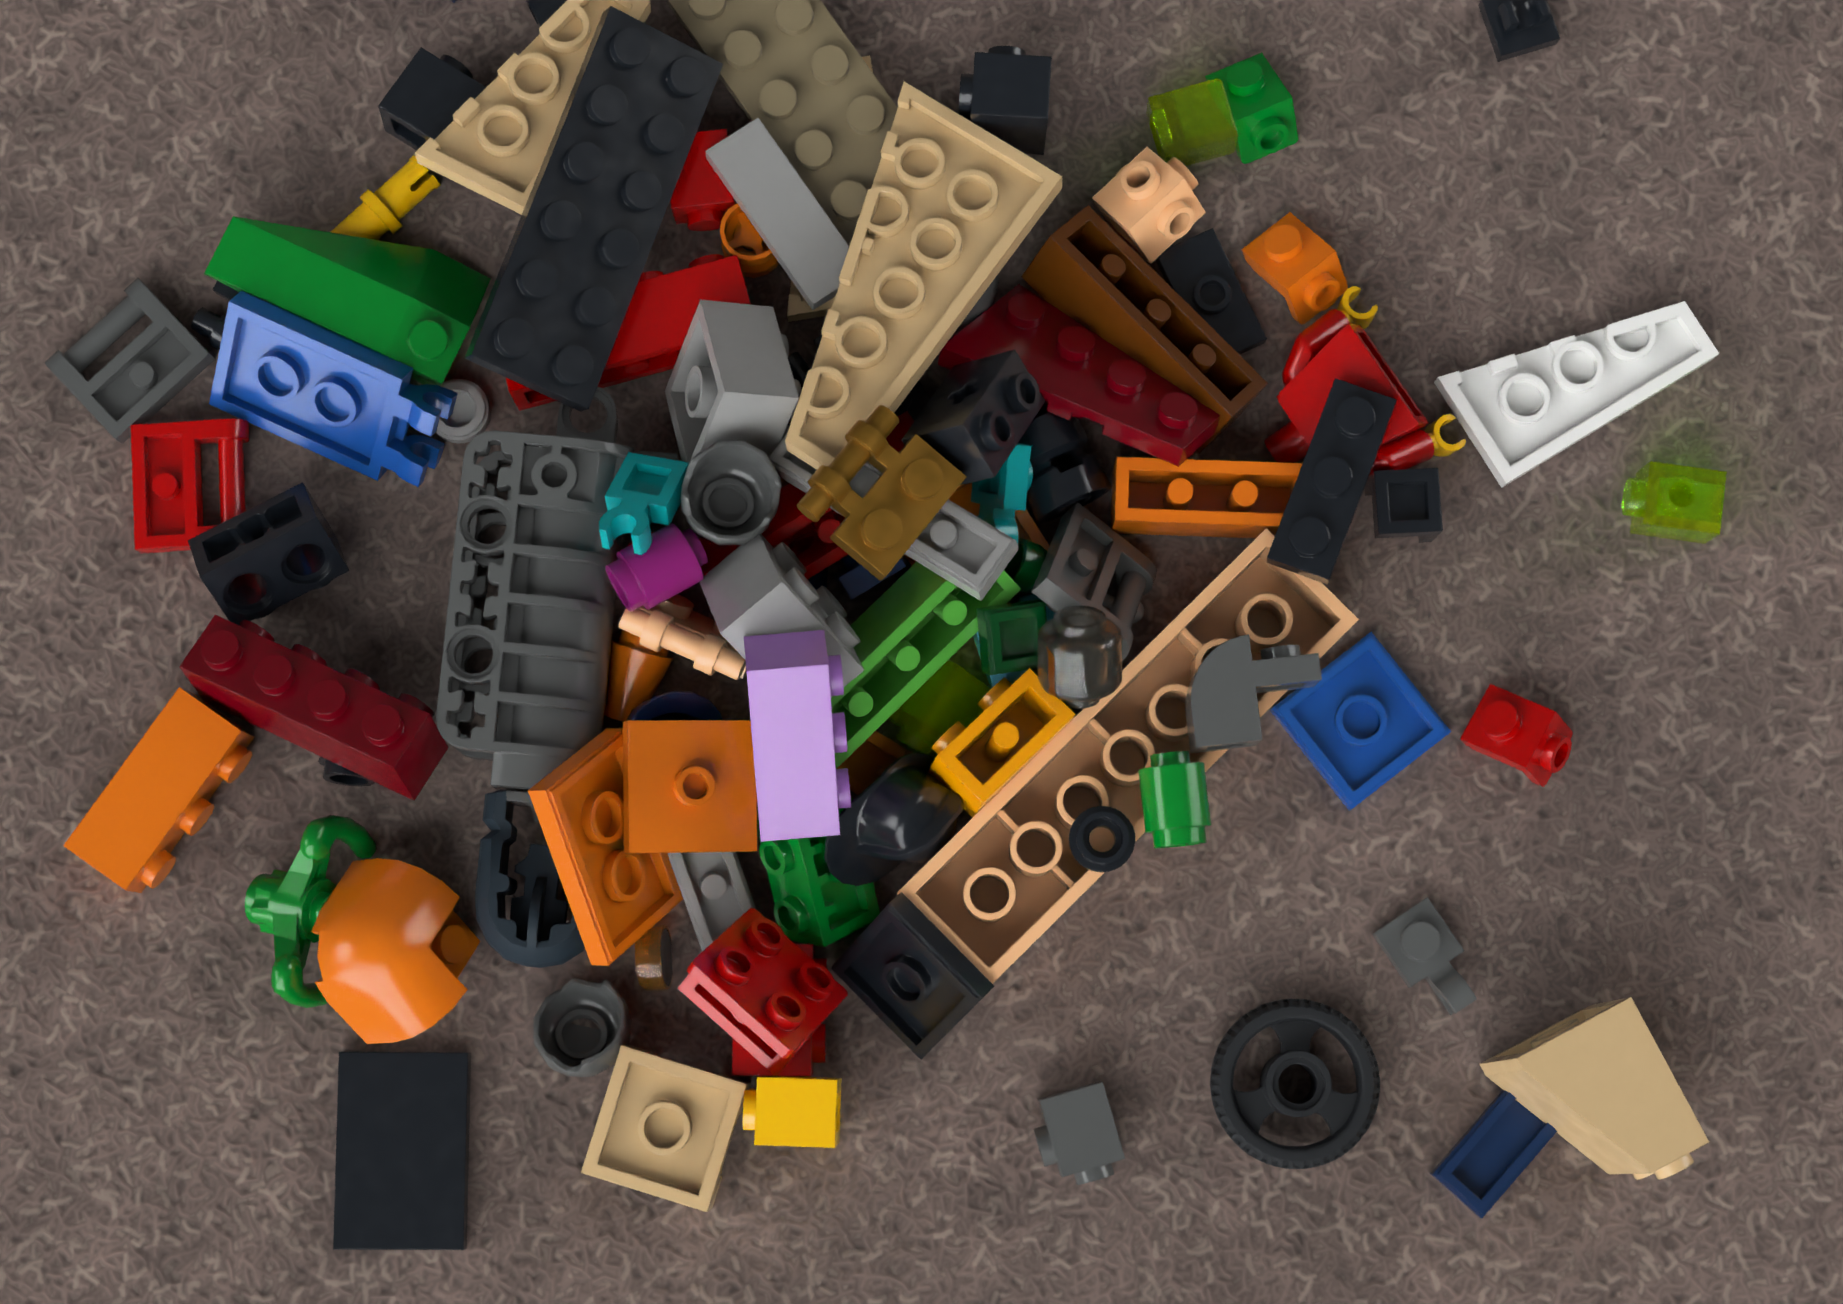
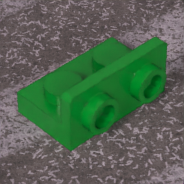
[757,797,880,947]

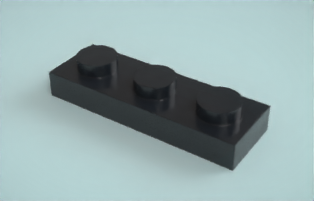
[1267,378,1397,585]

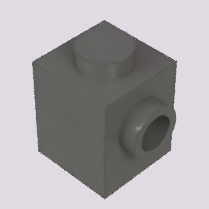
[1034,1081,1125,1185]

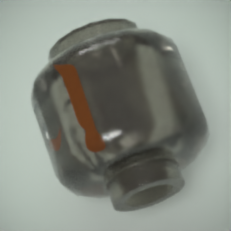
[1037,606,1122,708]

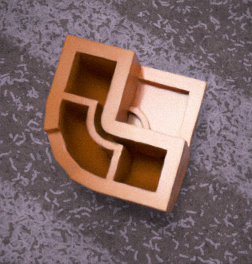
[311,858,481,1044]

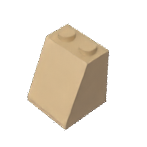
[1480,997,1709,1180]

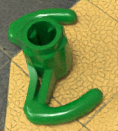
[245,815,377,1008]

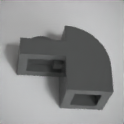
[1185,634,1322,753]

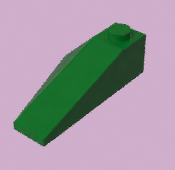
[204,216,491,386]

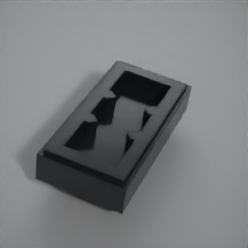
[1156,228,1267,355]

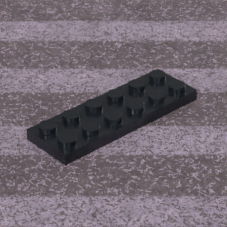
[465,6,723,412]

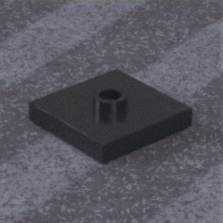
[831,892,994,1060]

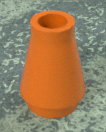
[604,630,673,722]

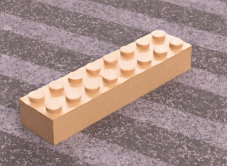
[897,528,1359,984]

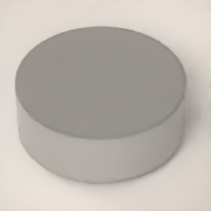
[435,379,491,443]

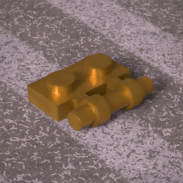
[797,405,966,581]

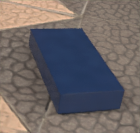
[1430,1090,1557,1218]

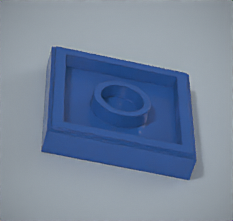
[1270,632,1451,811]

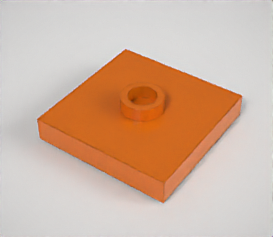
[623,720,757,853]

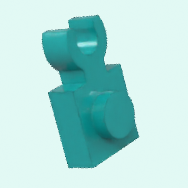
[971,443,1033,544]
[599,452,689,555]

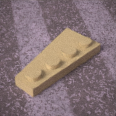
[415,0,651,215]

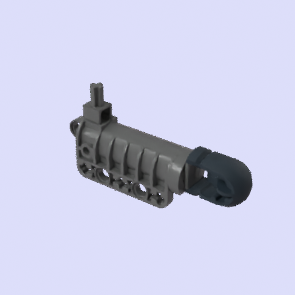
[436,387,681,968]

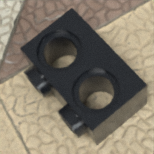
[188,482,350,625]

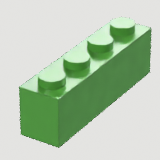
[831,562,1021,769]

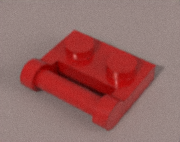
[131,418,249,554]

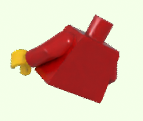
[1264,286,1466,476]

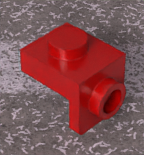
[1460,684,1573,787]

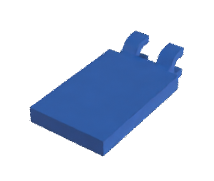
[209,291,458,487]

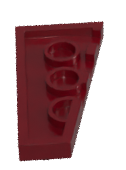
[938,284,1221,467]

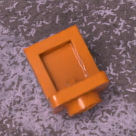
[1242,212,1348,325]

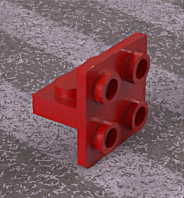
[678,908,848,1076]

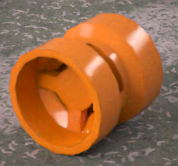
[720,203,779,278]

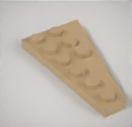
[785,82,1062,470]

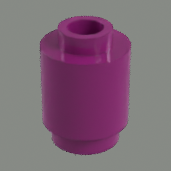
[605,523,708,612]

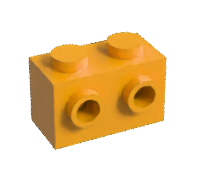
[928,668,1076,818]

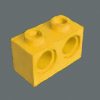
[743,1076,842,1148]

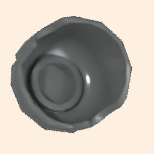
[680,441,782,545]
[533,978,632,1077]

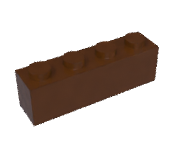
[1021,205,1268,454]

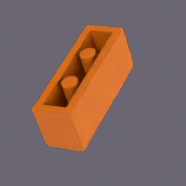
[1111,457,1303,539]
[63,687,255,893]

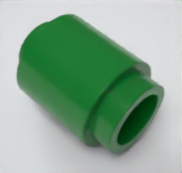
[1138,751,1211,849]

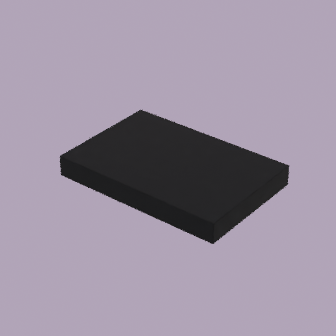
[333,1052,471,1250]

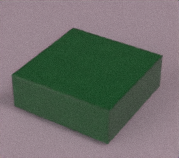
[976,599,1050,675]

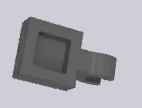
[1372,897,1477,1015]

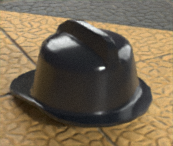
[824,752,964,886]

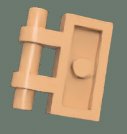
[619,594,747,680]

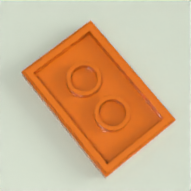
[528,728,683,966]

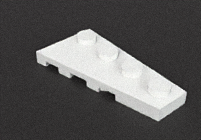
[1434,301,1719,488]

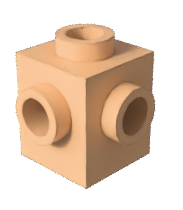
[1092,147,1206,264]

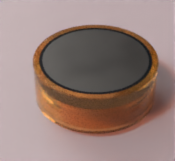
[635,925,673,991]

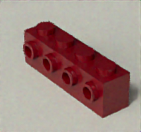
[179,615,449,801]

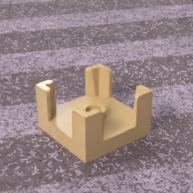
[581,1045,751,1212]

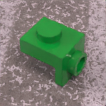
[1205,52,1298,164]

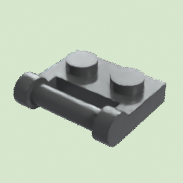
[44,278,215,444]
[1031,502,1157,663]

